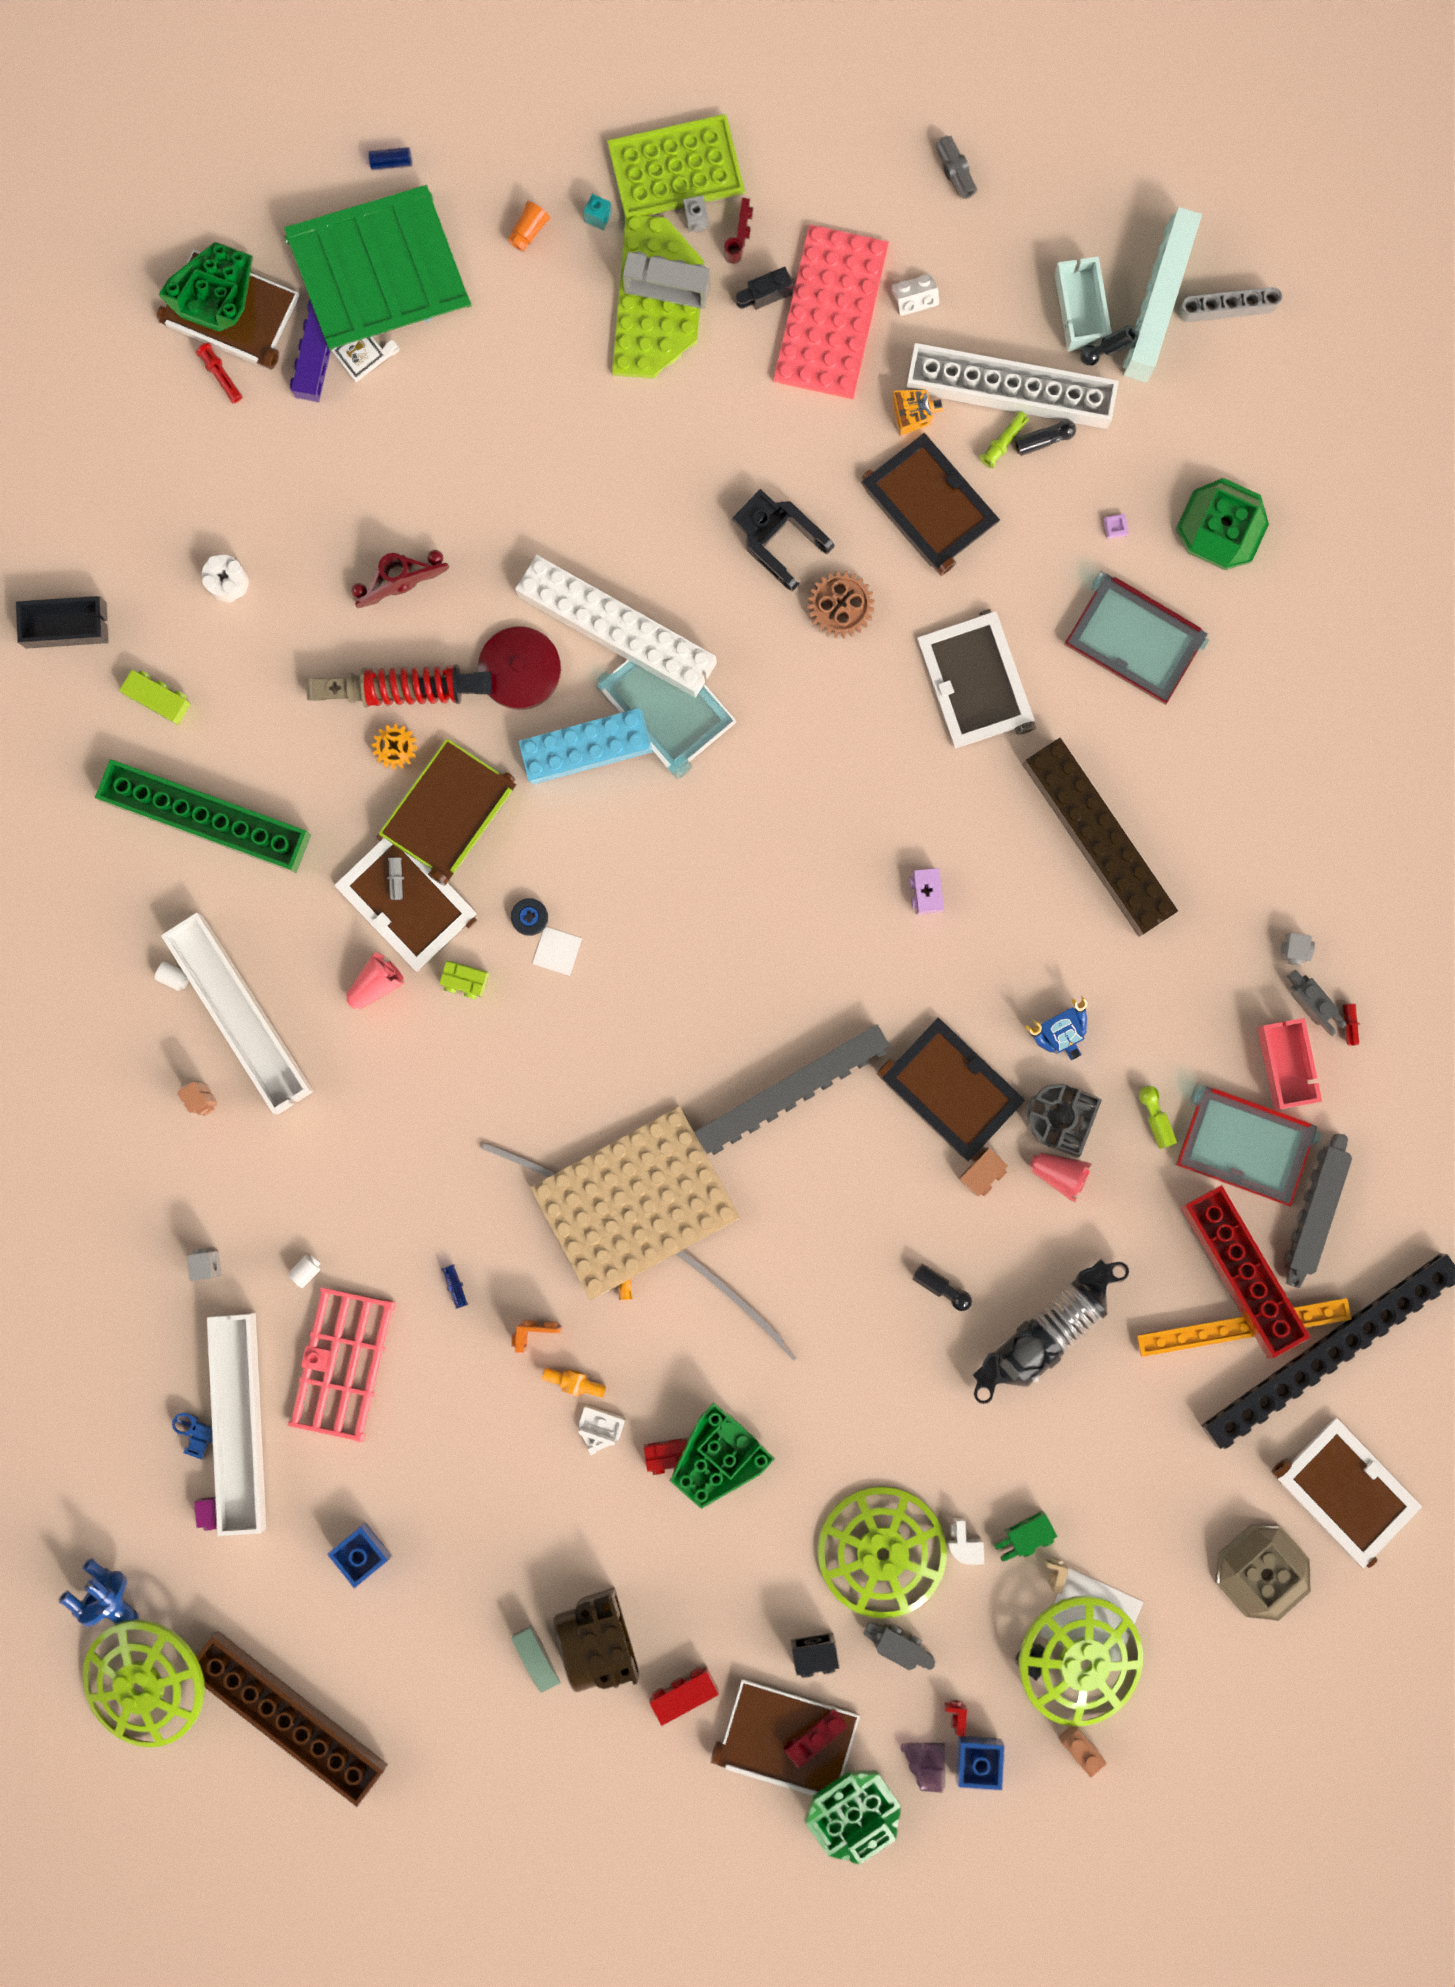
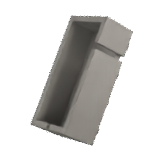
[623,252,710,309]

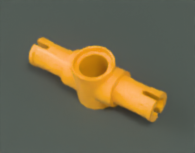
[541,1368,606,1398]

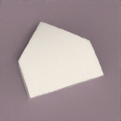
[578,1404,626,1455]

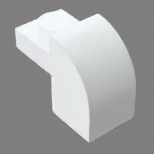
[947,1517,984,1565]

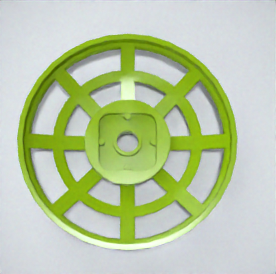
[818,1486,947,1618]
[1019,1595,1143,1727]
[82,1619,205,1748]

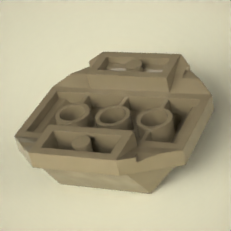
[1215,1524,1311,1621]

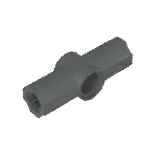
[935,135,977,199]

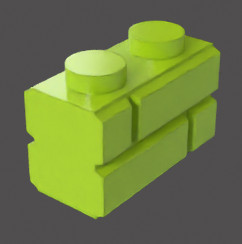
[440,960,489,1000]

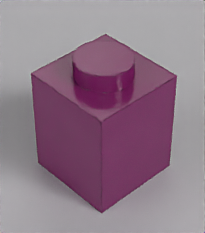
[194,1497,217,1531]

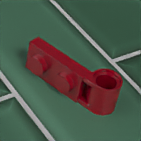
[724,197,754,264]
[783,1708,848,1768]

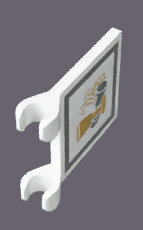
[331,337,399,382]

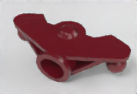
[351,550,449,608]

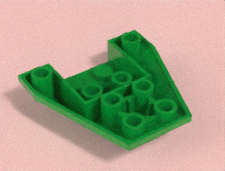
[159,242,253,332]
[670,1402,775,1509]

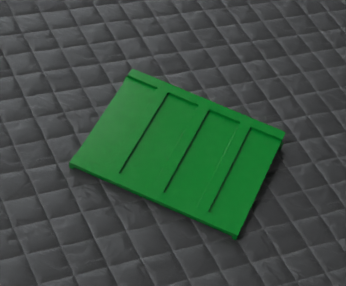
[284,185,472,351]

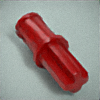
[1342,1004,1360,1046]

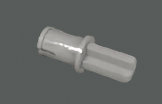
[387,858,404,900]

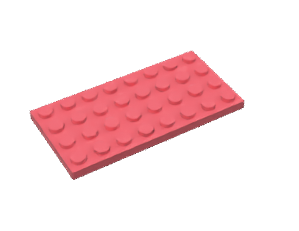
[774,224,889,399]

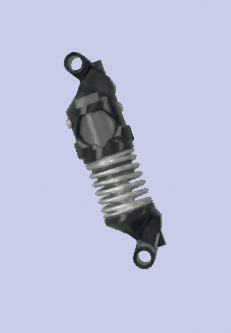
[973,1259,1129,1405]

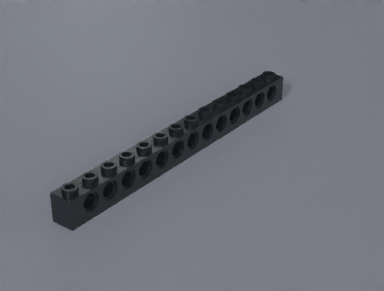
[1201,1253,1455,1449]

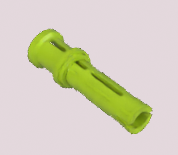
[979,411,1029,469]

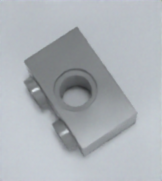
[187,1248,222,1281]

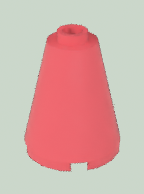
[346,952,404,1009]
[1030,1153,1092,1202]

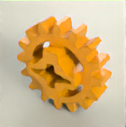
[371,724,418,770]

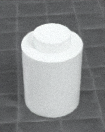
[155,961,189,991]
[288,1255,321,1288]

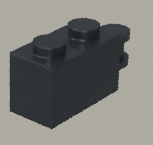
[736,266,793,310]

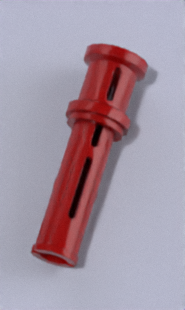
[195,343,243,404]

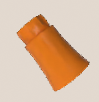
[508,201,551,252]

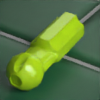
[1139,1085,1177,1149]

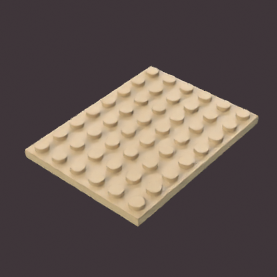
[530,1106,740,1301]

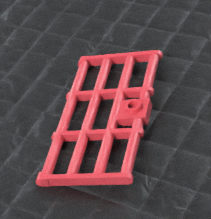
[288,1287,395,1442]

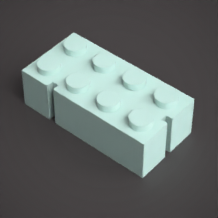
[1054,256,1112,351]

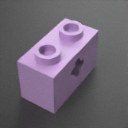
[909,868,944,915]

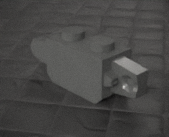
[1287,970,1346,1037]
[863,1621,936,1670]

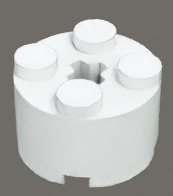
[202,555,249,602]

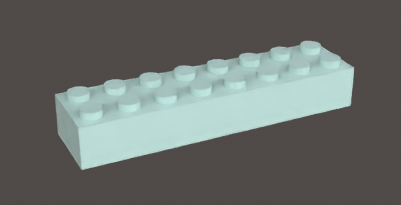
[1122,207,1202,383]

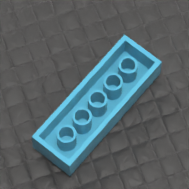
[519,708,653,785]

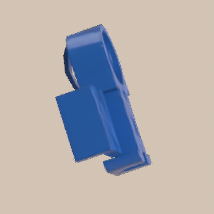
[172,1413,213,1460]

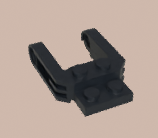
[732,489,835,592]

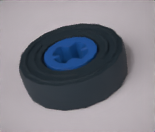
[511,898,548,936]

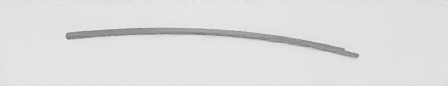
[482,1143,796,1361]

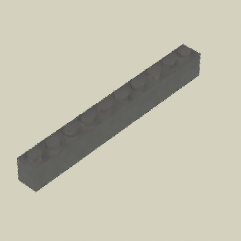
[695,1024,890,1155]

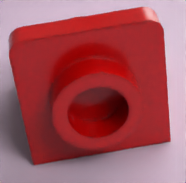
[944,1700,968,1737]

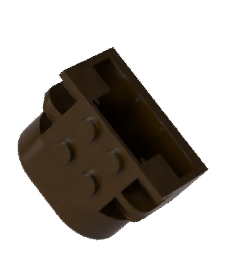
[553,1587,640,1692]

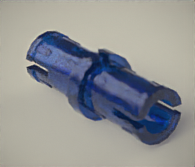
[441,1264,468,1309]

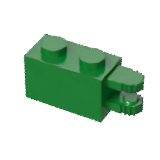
[994,1510,1058,1562]

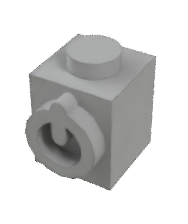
[683,196,709,232]
[1280,933,1315,966]

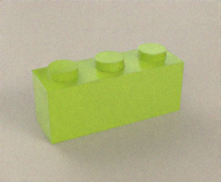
[119,670,191,725]

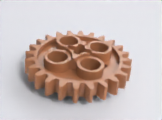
[807,571,875,639]

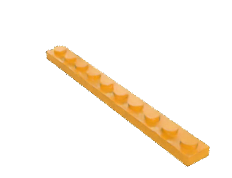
[1136,1298,1352,1357]

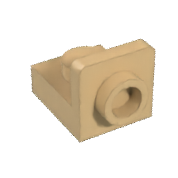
[1044,1557,1068,1594]

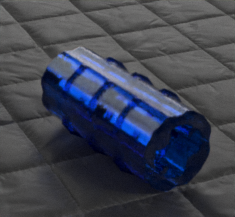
[368,147,413,170]

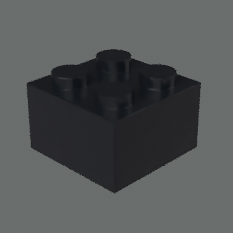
[791,1633,840,1678]

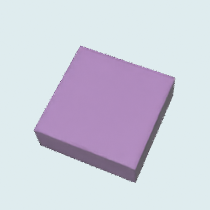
[1103,514,1129,539]

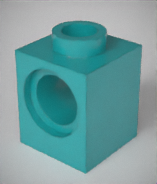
[583,194,612,230]

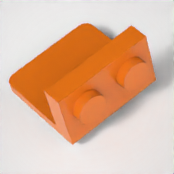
[511,1320,562,1353]

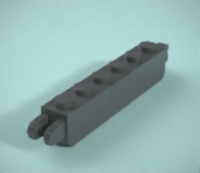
[1284,1134,1352,1288]

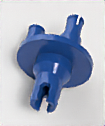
[58,1558,139,1627]

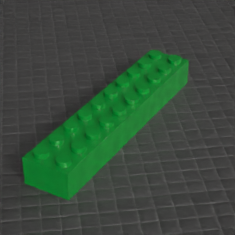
[95,759,311,873]

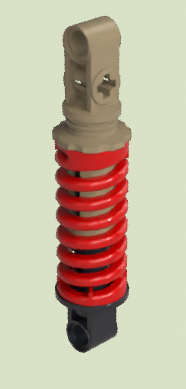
[306,664,493,708]

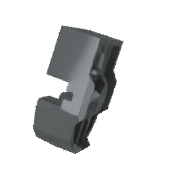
[1026,1084,1102,1158]

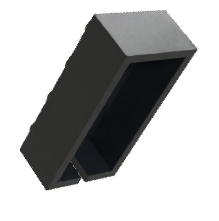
[16,596,109,649]

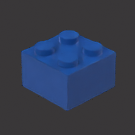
[327,1522,392,1588]
[956,1736,1005,1790]

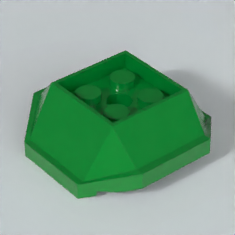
[1176,478,1269,570]
[804,1770,901,1865]

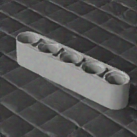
[1178,287,1282,322]

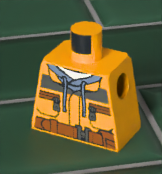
[892,390,943,436]

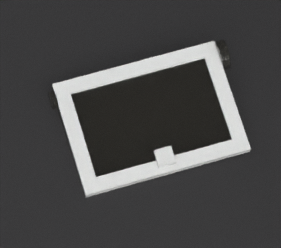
[917,609,1036,749]

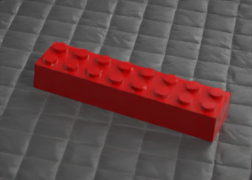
[1180,1185,1311,1359]

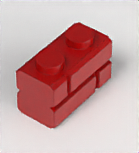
[644,1438,687,1475]

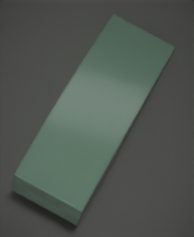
[511,1625,561,1693]

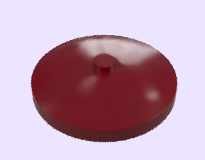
[478,626,561,710]

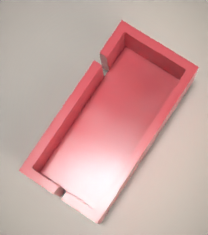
[1257,1018,1322,1110]

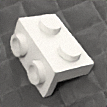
[891,274,939,316]

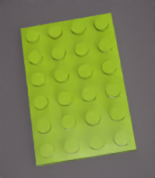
[607,114,745,219]

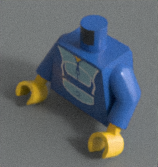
[1025,996,1087,1061]

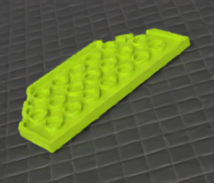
[612,216,704,379]

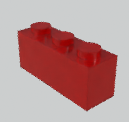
[649,1667,719,1726]

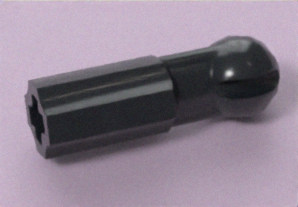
[1080,325,1138,366]
[1014,419,1076,456]
[912,1263,972,1311]

